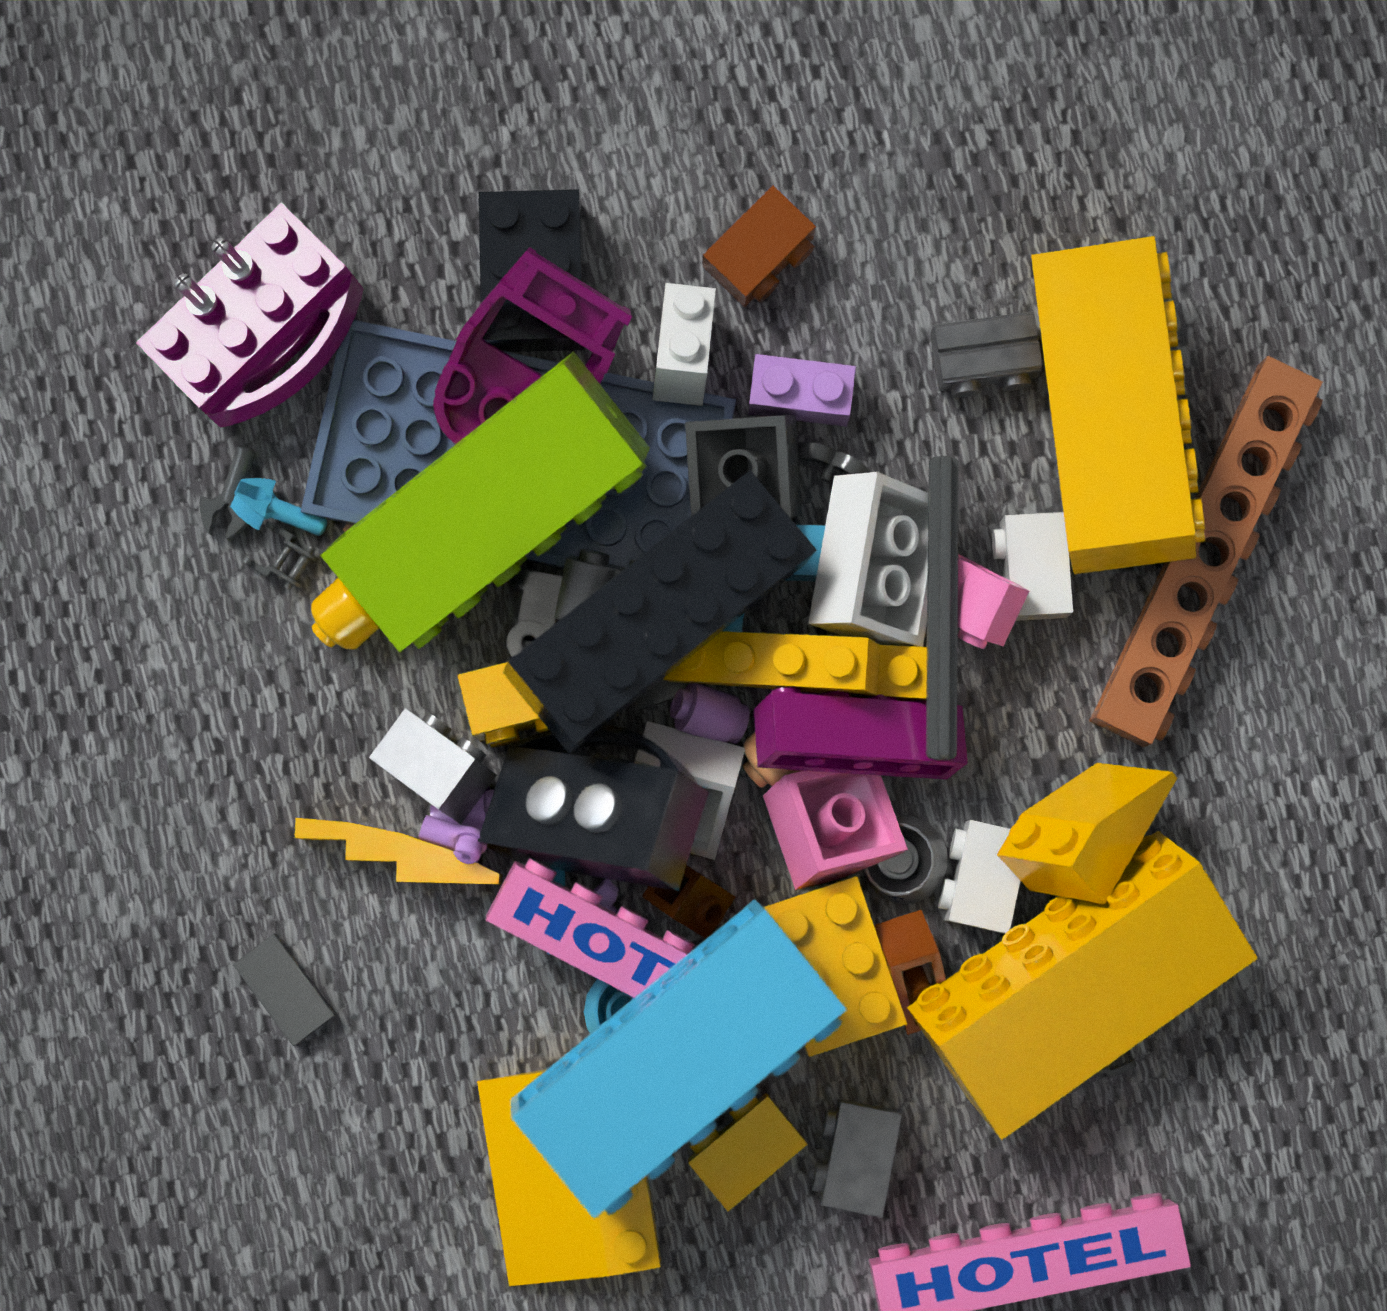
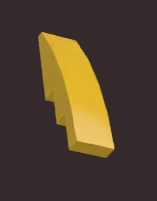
[295,818,503,885]

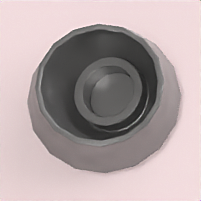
[862,816,948,904]

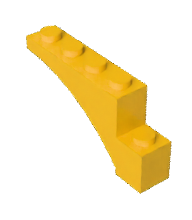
[664,631,927,702]

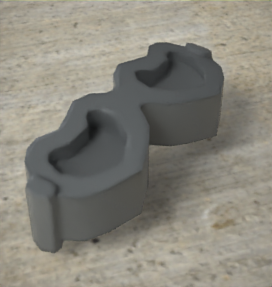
[798,441,871,482]

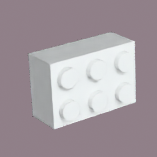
[808,472,928,647]

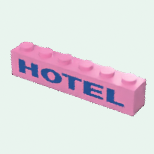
[486,858,694,998]
[869,1193,1191,1311]

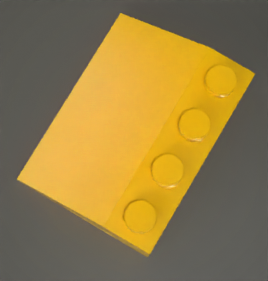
[477,1069,661,1286]

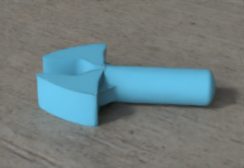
[230,478,327,536]

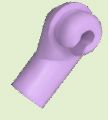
[418,815,487,864]

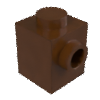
[641,865,736,938]

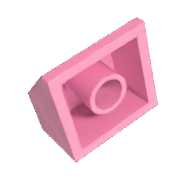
[763,771,908,890]

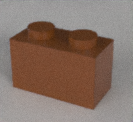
[702,186,816,307]

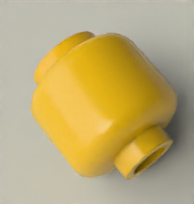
[311,578,379,650]

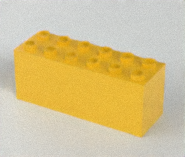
[1031,236,1205,574]
[907,831,1258,1140]

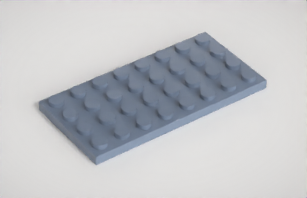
[300,320,736,569]

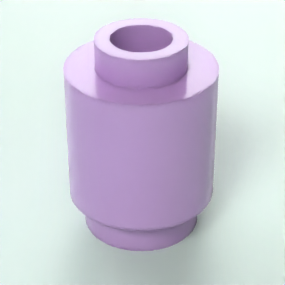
[670,683,750,744]

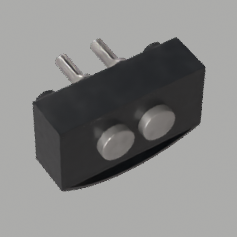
[478,725,709,891]

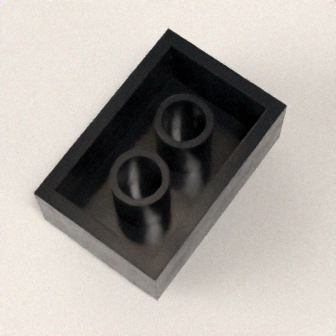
[478,189,585,352]

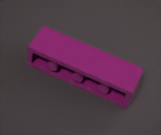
[754,687,968,780]

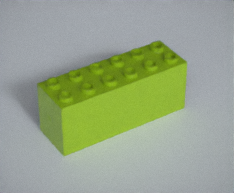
[320,351,650,652]

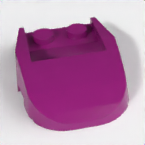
[433,247,632,444]

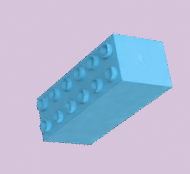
[510,899,847,1218]

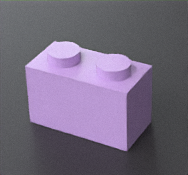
[748,354,856,427]

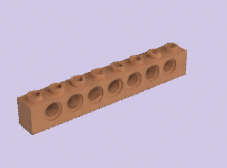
[1089,356,1323,747]

